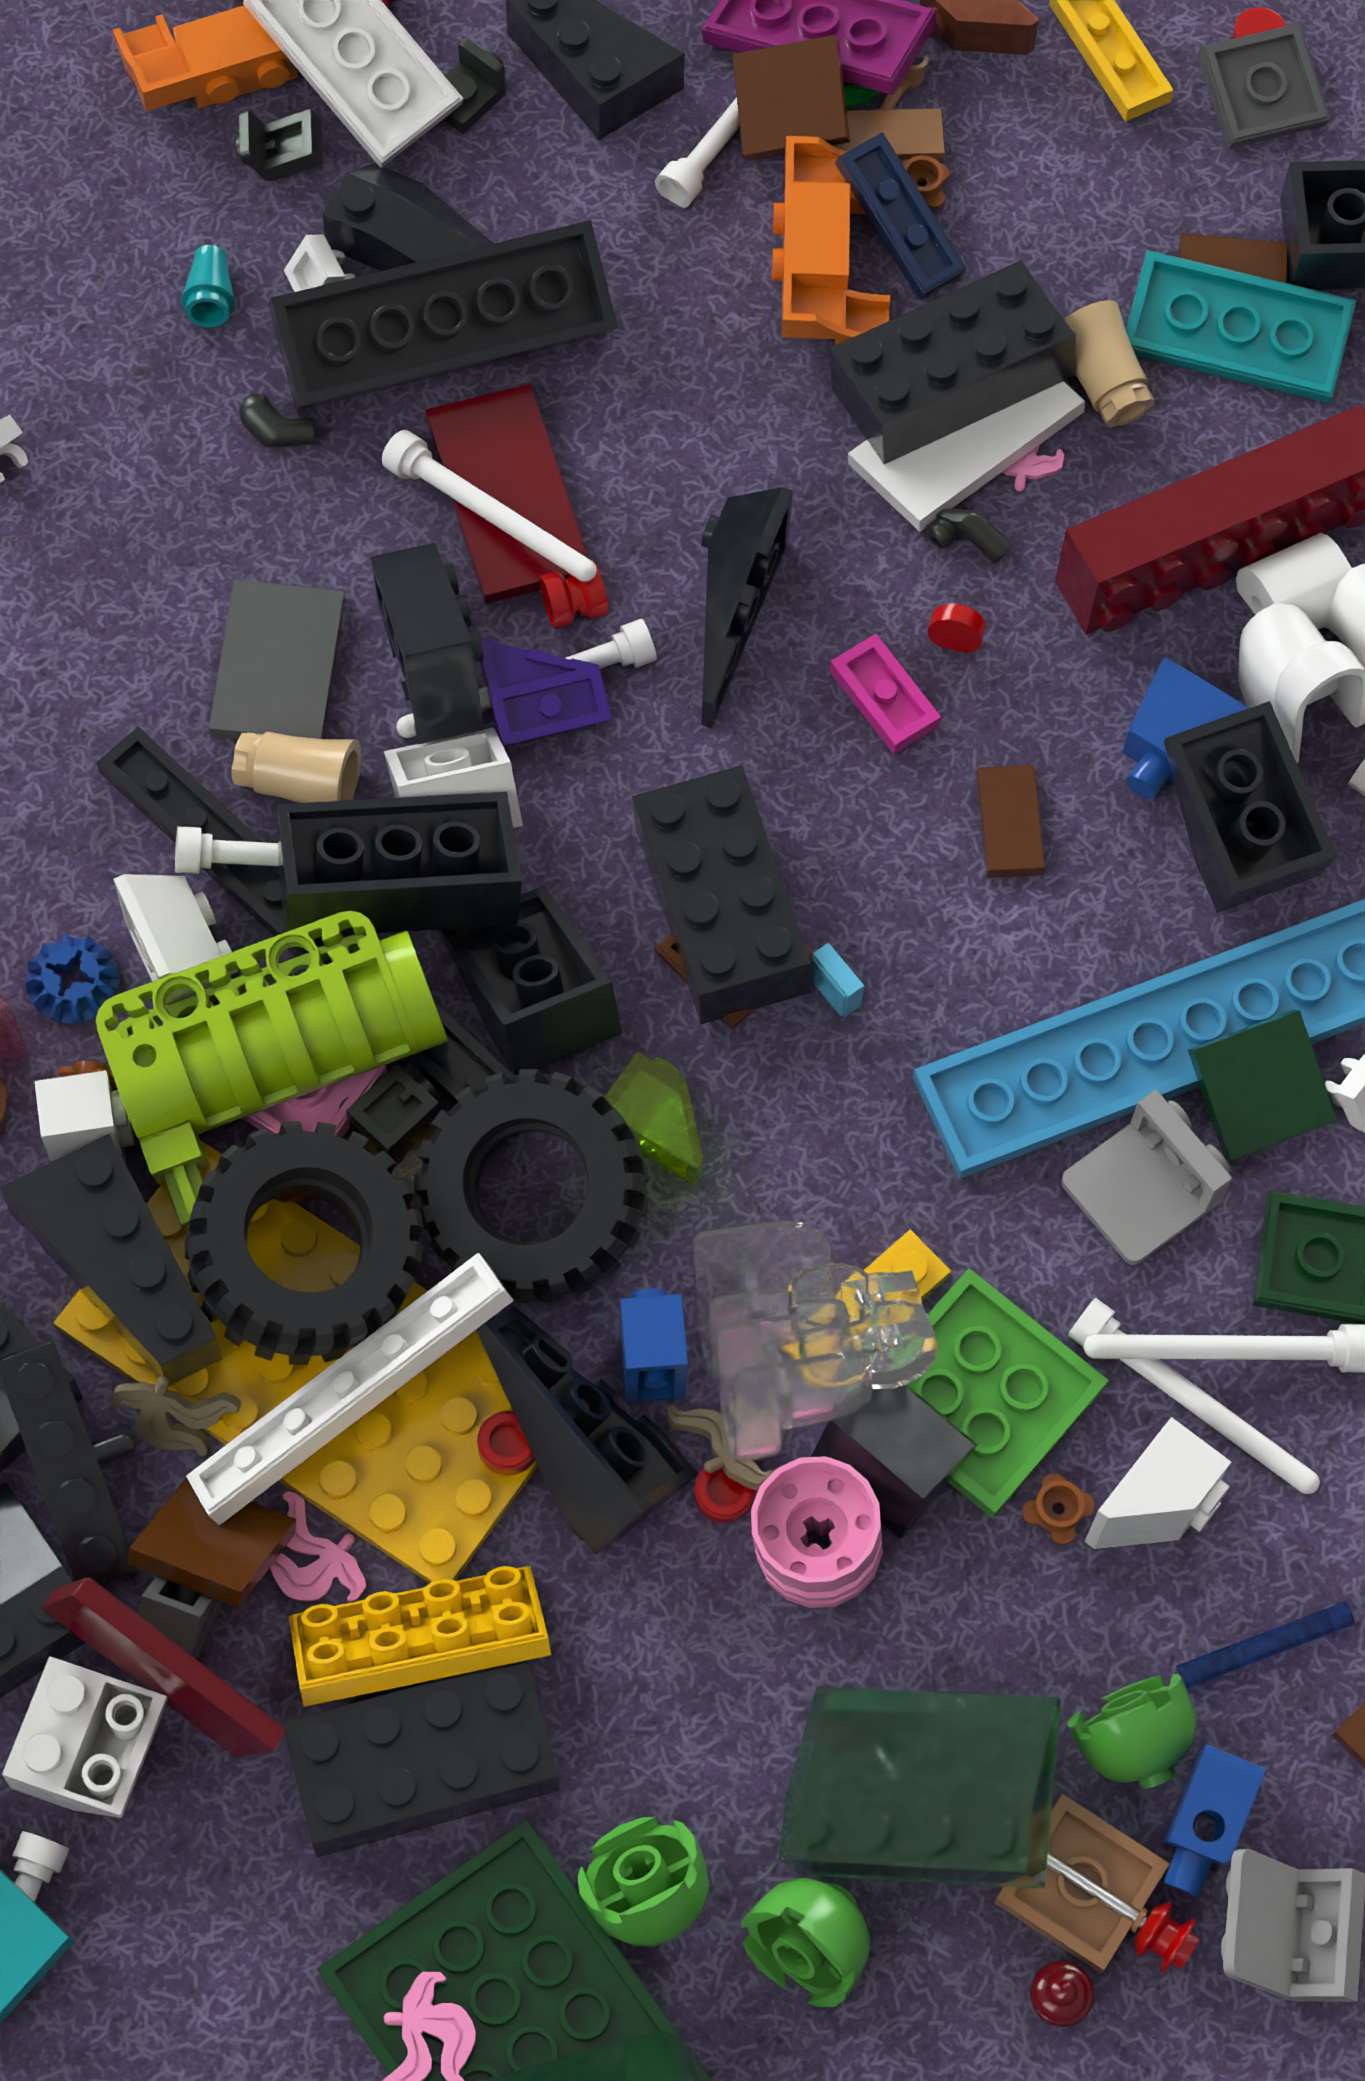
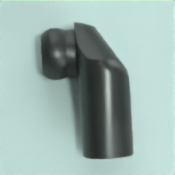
[239,393,315,448]
[927,508,1012,562]

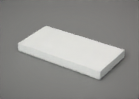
[243,0,463,168]
[848,381,1085,532]

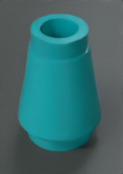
[181,245,235,328]

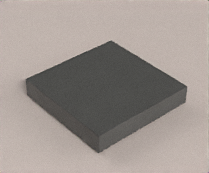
[1197,23,1330,149]

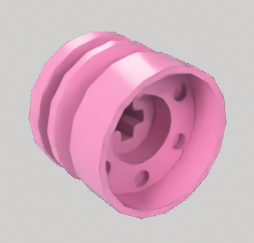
[751,1456,883,1608]

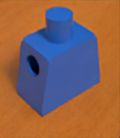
[1123,656,1249,799]
[1163,1744,1266,1897]

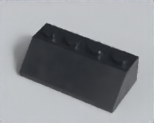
[276,792,522,937]

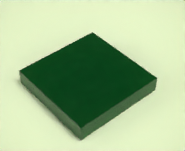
[1188,1010,1337,1161]
[1252,1190,1365,1325]

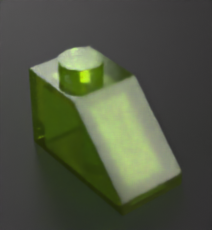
[604,1052,703,1187]

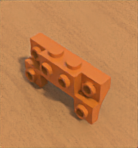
[113,6,298,112]
[772,136,890,346]

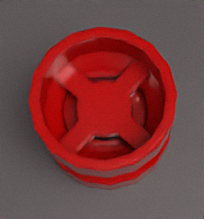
[539,561,609,629]

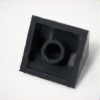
[811,1366,978,1539]

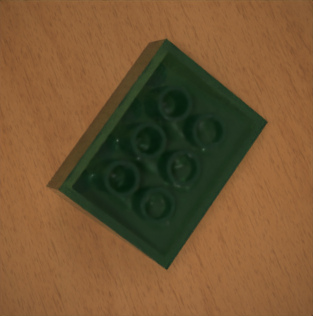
[779,1687,1060,1889]

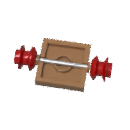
[965,1792,1201,1974]

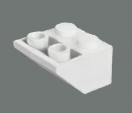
[2,1656,168,1818]

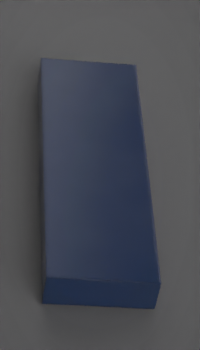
[835,132,967,298]

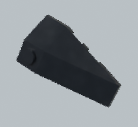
[323,163,494,271]
[701,487,793,728]
[476,1306,698,1554]

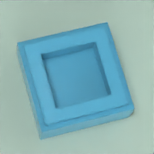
[811,943,864,1017]

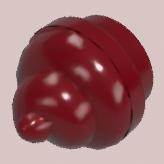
[1030,1961,1094,2027]

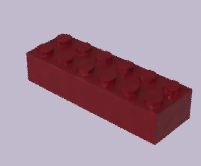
[1055,405,1365,635]

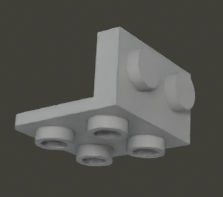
[1061,1089,1232,1265]
[1221,1849,1365,2002]

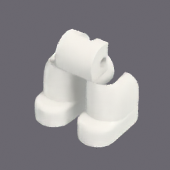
[1236,533,1365,763]

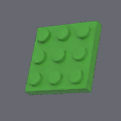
[877,1268,1109,1519]

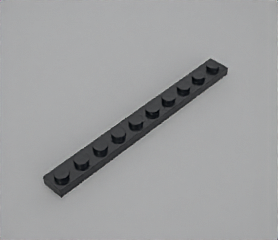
[96,726,515,1105]

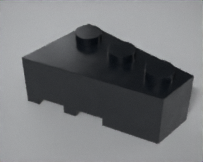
[506,0,685,140]
[370,543,484,744]

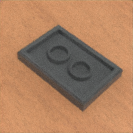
[208,579,345,739]

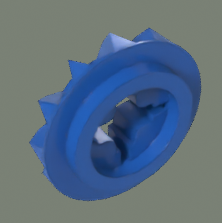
[25,934,119,1024]

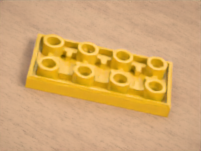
[289,1566,551,1707]

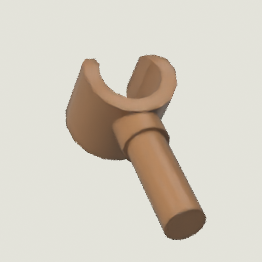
[878,55,929,110]

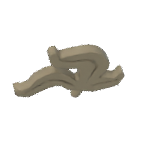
[110,1376,241,1456]
[667,1391,776,1490]

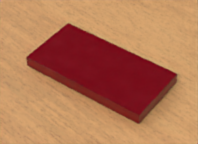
[425,384,588,604]
[41,1577,286,1758]

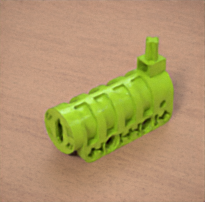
[96,911,449,1226]

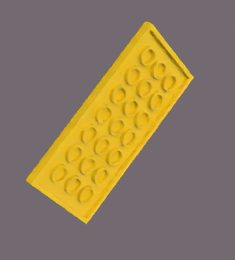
[53,1140,538,1583]

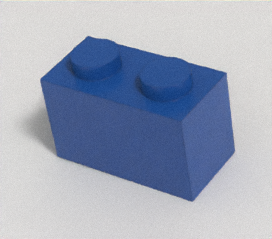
[620,1288,688,1403]

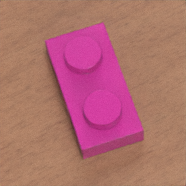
[829,634,941,755]

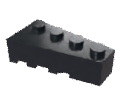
[0,1134,222,1386]

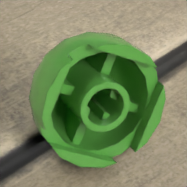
[1067,1674,1197,1789]
[578,1817,710,1946]
[741,1878,871,2007]

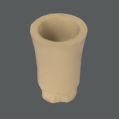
[1064,300,1154,428]
[232,731,361,803]

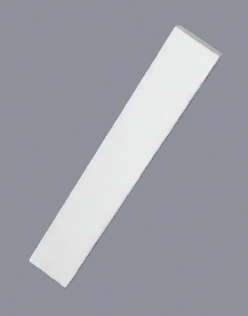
[186,1253,513,1525]

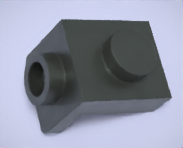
[236,109,323,181]

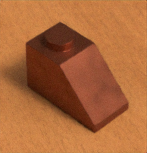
[920,0,1039,55]

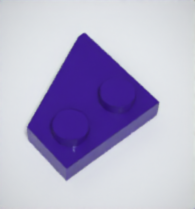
[480,638,612,747]

